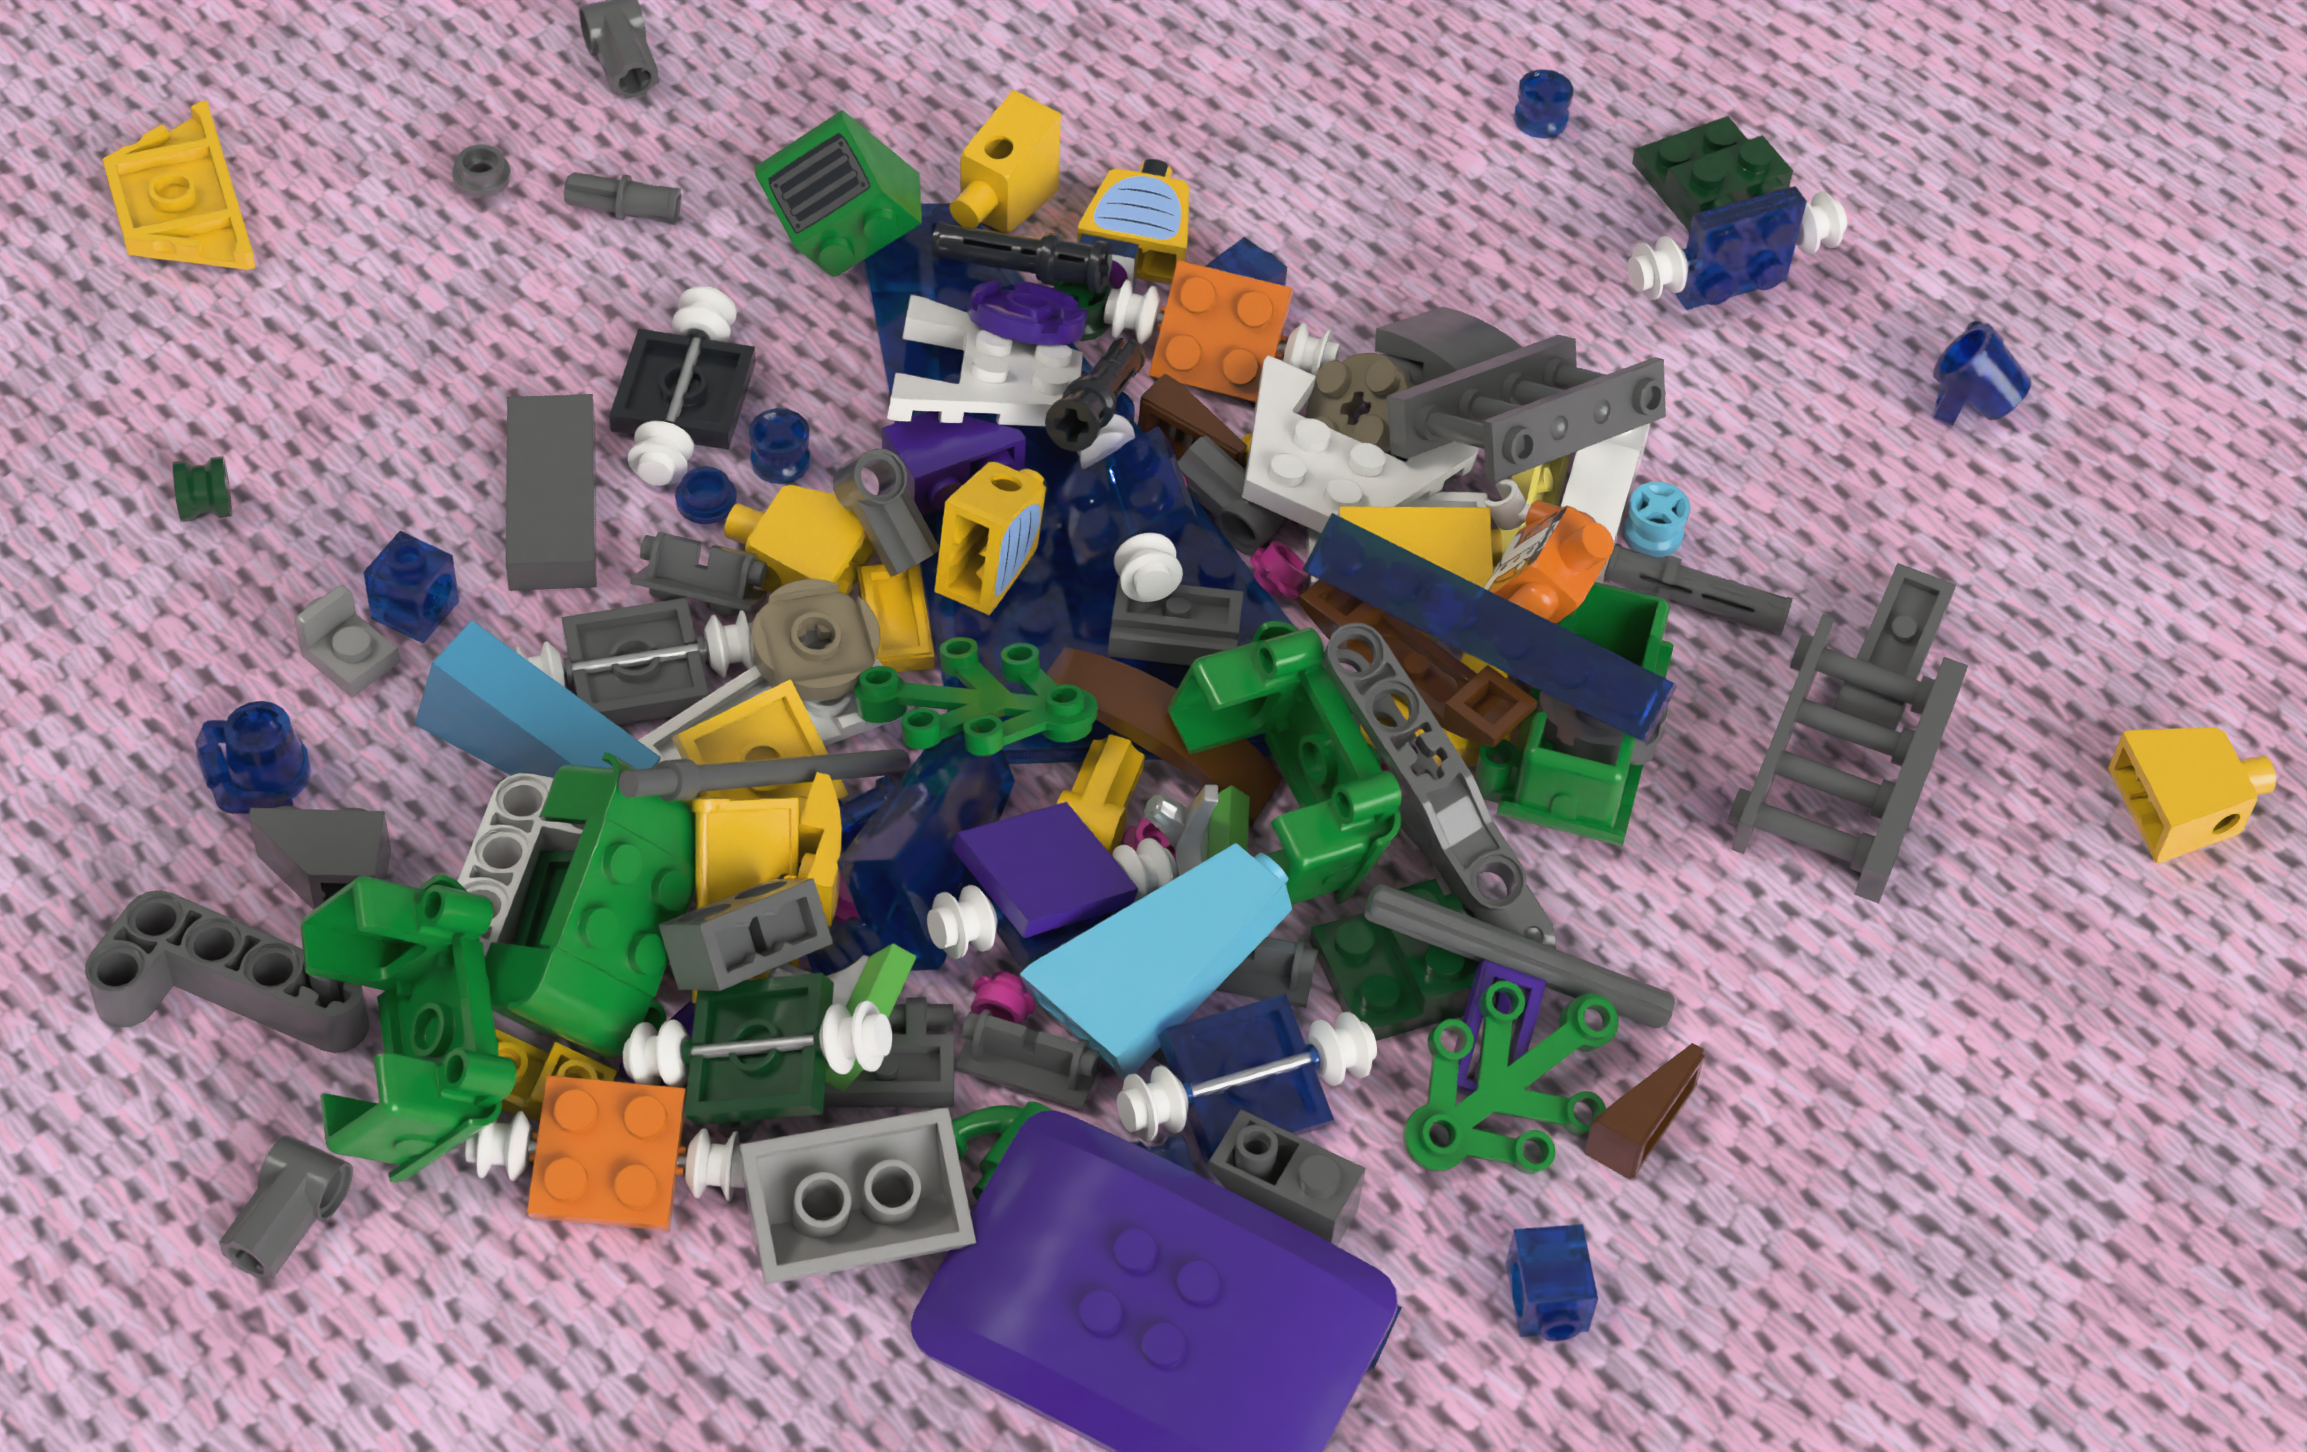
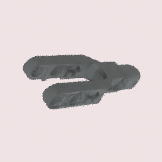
[1322,623,1556,949]

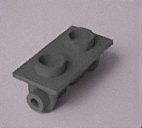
[630,532,768,616]
[1216,937,1318,1008]
[954,1009,1102,1110]

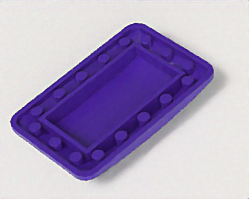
[911,1110,1398,1452]

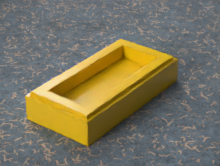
[857,563,934,672]

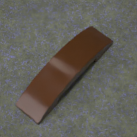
[1299,560,1537,747]
[1046,647,1283,827]

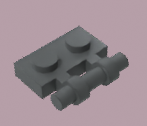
[823,997,954,1107]

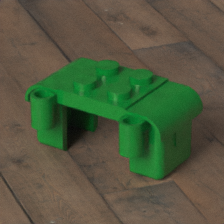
[1474,581,1674,847]
[1168,621,1401,905]
[485,752,696,1058]
[300,874,516,1183]

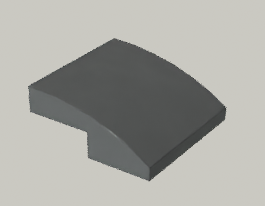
[1375,307,1522,383]

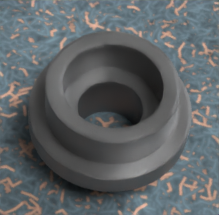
[452,144,511,197]

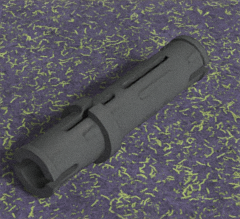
[1604,543,1793,636]

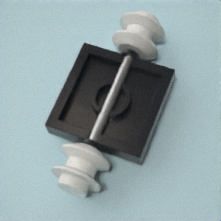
[609,287,756,486]

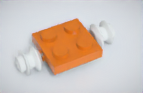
[1104,260,1341,403]
[466,1075,745,1231]

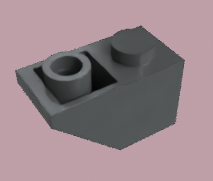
[249,806,391,910]
[1208,1110,1366,1246]

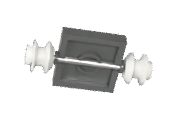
[515,597,754,725]

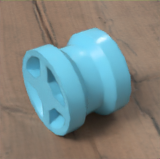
[1623,482,1690,557]

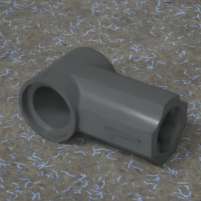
[579,0,659,99]
[1174,435,1290,555]
[833,448,940,577]
[219,1135,353,1280]

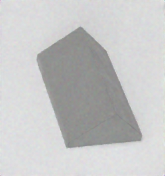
[739,1107,976,1285]

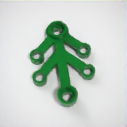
[854,637,1098,756]
[1403,981,1619,1174]

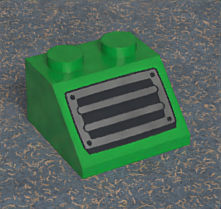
[755,110,922,277]

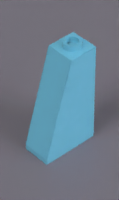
[1020,843,1293,1080]

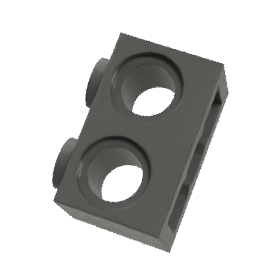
[659,878,833,991]

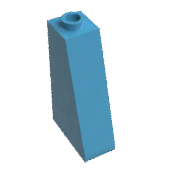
[415,620,661,778]

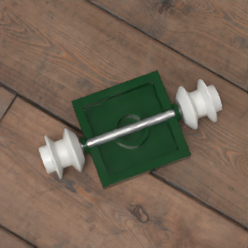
[623,973,892,1125]

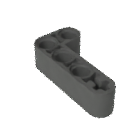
[85,890,369,1053]

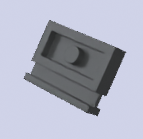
[1108,578,1243,666]

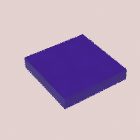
[953,802,1139,938]

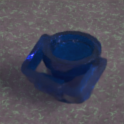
[1932,321,2032,426]
[195,701,311,814]

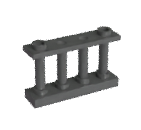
[1387,335,1666,482]
[1727,614,1968,904]

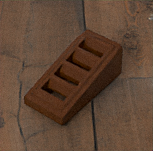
[1136,374,1247,468]
[1585,1043,1705,1179]

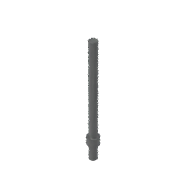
[619,749,910,801]

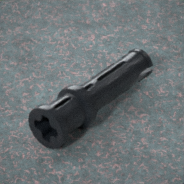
[931,222,1112,294]
[1045,338,1146,451]

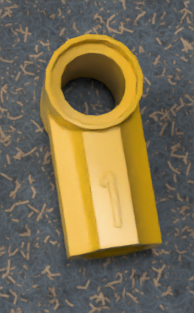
[1057,734,1145,856]

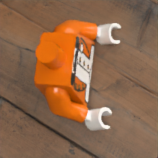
[1420,479,1614,652]

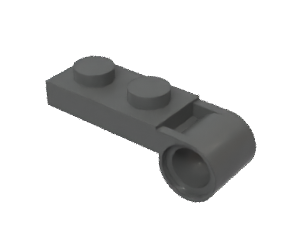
[1833,563,1956,731]

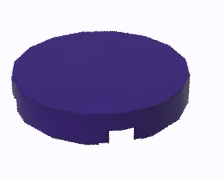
[967,280,1088,346]

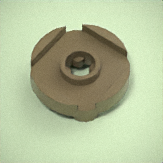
[1305,353,1415,453]
[750,579,880,701]

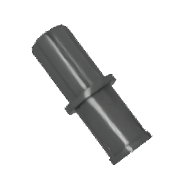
[564,172,682,225]

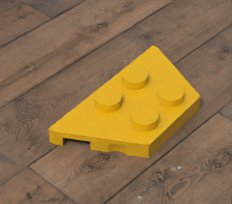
[102,100,256,270]

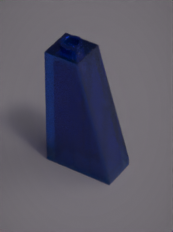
[837,731,1015,971]

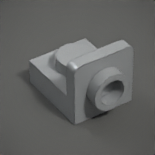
[295,585,400,698]

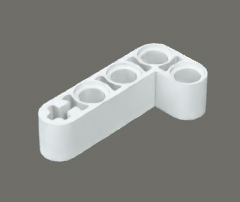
[457,773,585,957]

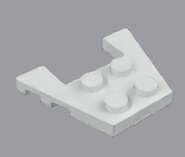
[887,295,1083,426]
[1242,355,1479,538]

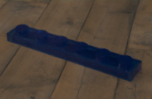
[1302,513,1677,745]

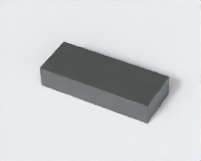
[506,394,597,591]

